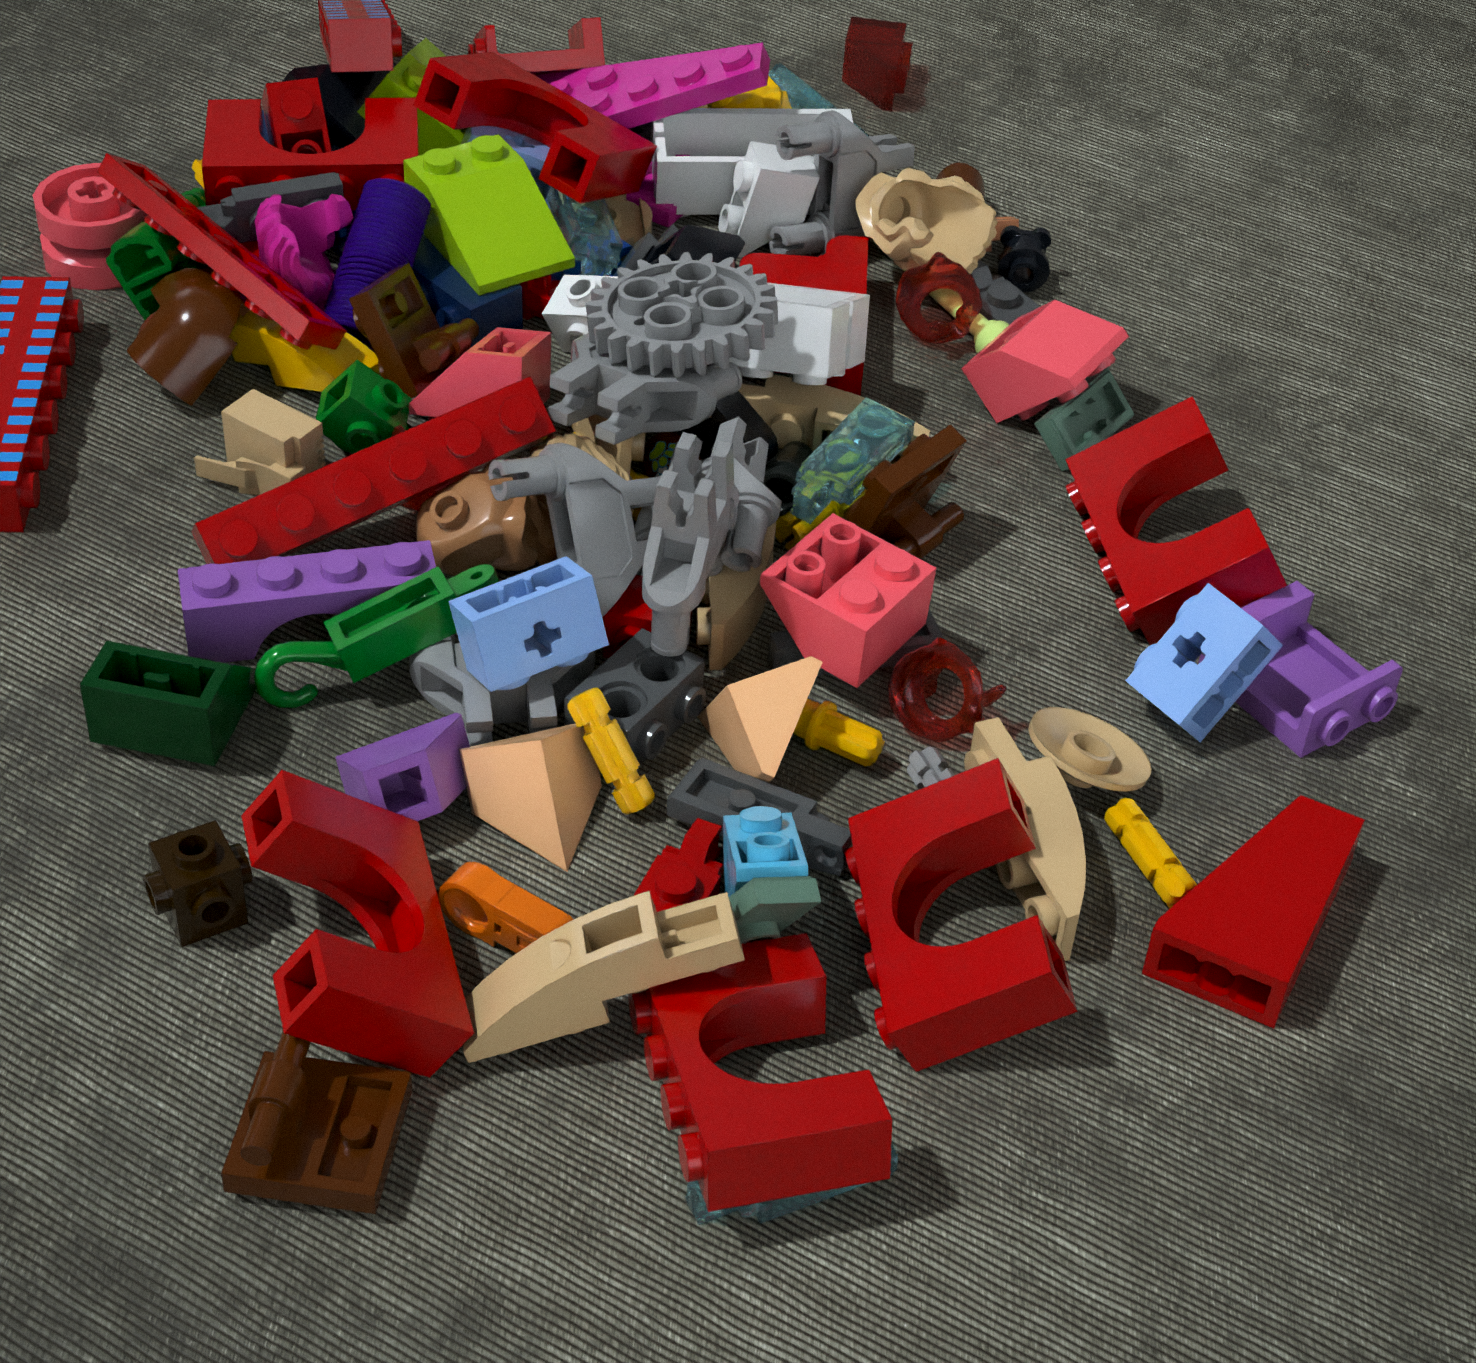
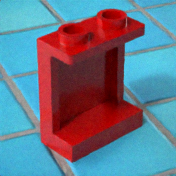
[468,17,605,76]

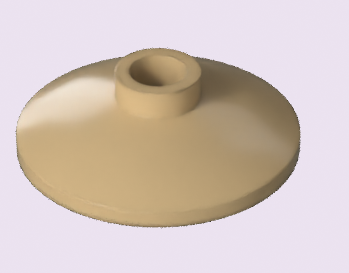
[1028,707,1152,792]

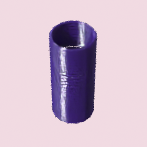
[323,178,431,353]

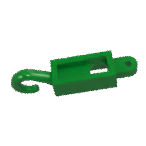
[254,564,500,708]

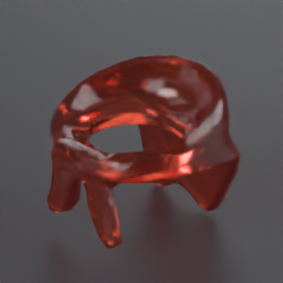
[895,252,982,344]
[888,637,1006,742]

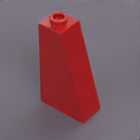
[1142,795,1365,1028]

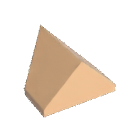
[698,656,823,783]
[459,723,602,872]

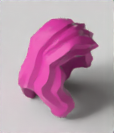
[255,194,353,311]

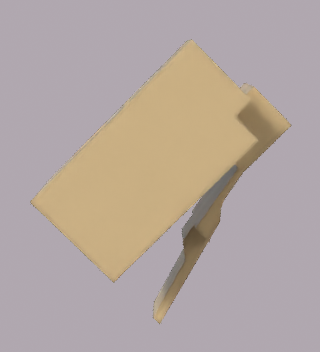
[194,389,326,495]

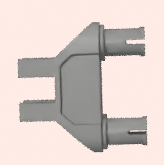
[769,110,915,257]
[548,333,742,445]
[634,417,782,576]
[642,432,739,657]
[488,443,661,617]
[409,634,595,747]

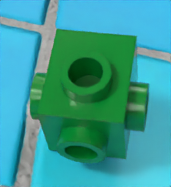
[316,360,411,454]

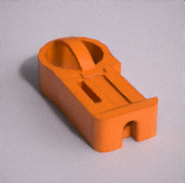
[438,862,574,953]

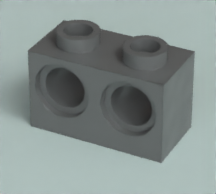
[564,628,706,767]

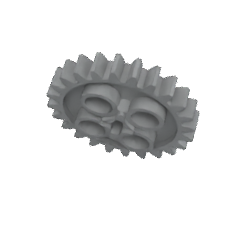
[586,252,778,377]

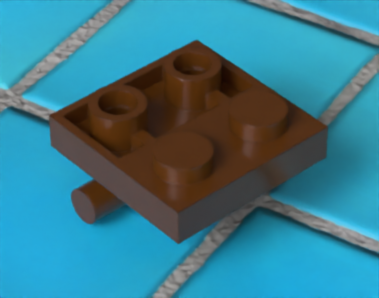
[349,263,479,398]
[842,424,967,559]
[221,1031,412,1214]

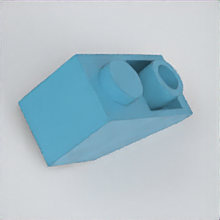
[723,806,808,897]

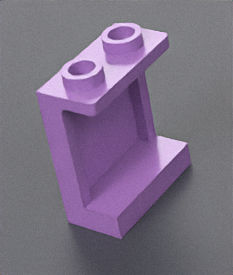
[1198,581,1403,758]

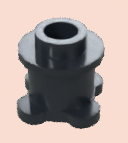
[998,225,1051,292]

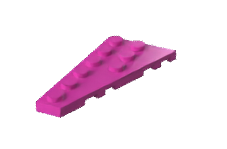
[513,42,770,138]

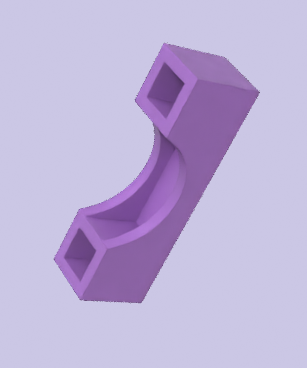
[178,540,436,662]

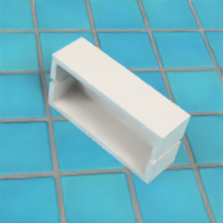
[651,108,854,218]
[729,282,870,385]

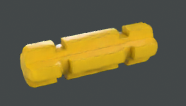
[568,687,655,815]
[1104,798,1197,909]

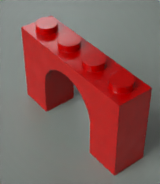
[413,52,657,204]
[202,97,419,210]
[1065,396,1287,645]
[845,758,1078,1072]
[241,770,474,1078]
[628,933,892,1212]

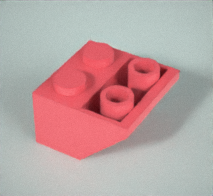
[961,300,1129,424]
[409,327,551,421]
[760,513,937,688]

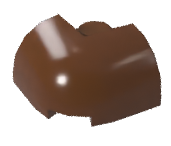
[126,268,250,406]

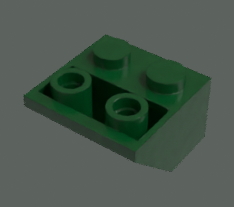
[80,641,256,766]

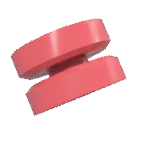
[33,163,147,290]

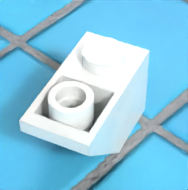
[719,141,820,258]

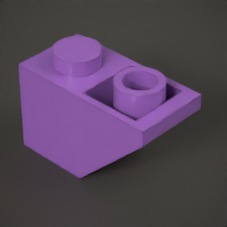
[335,712,470,821]

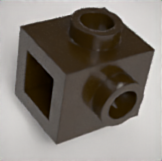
[143,820,253,947]

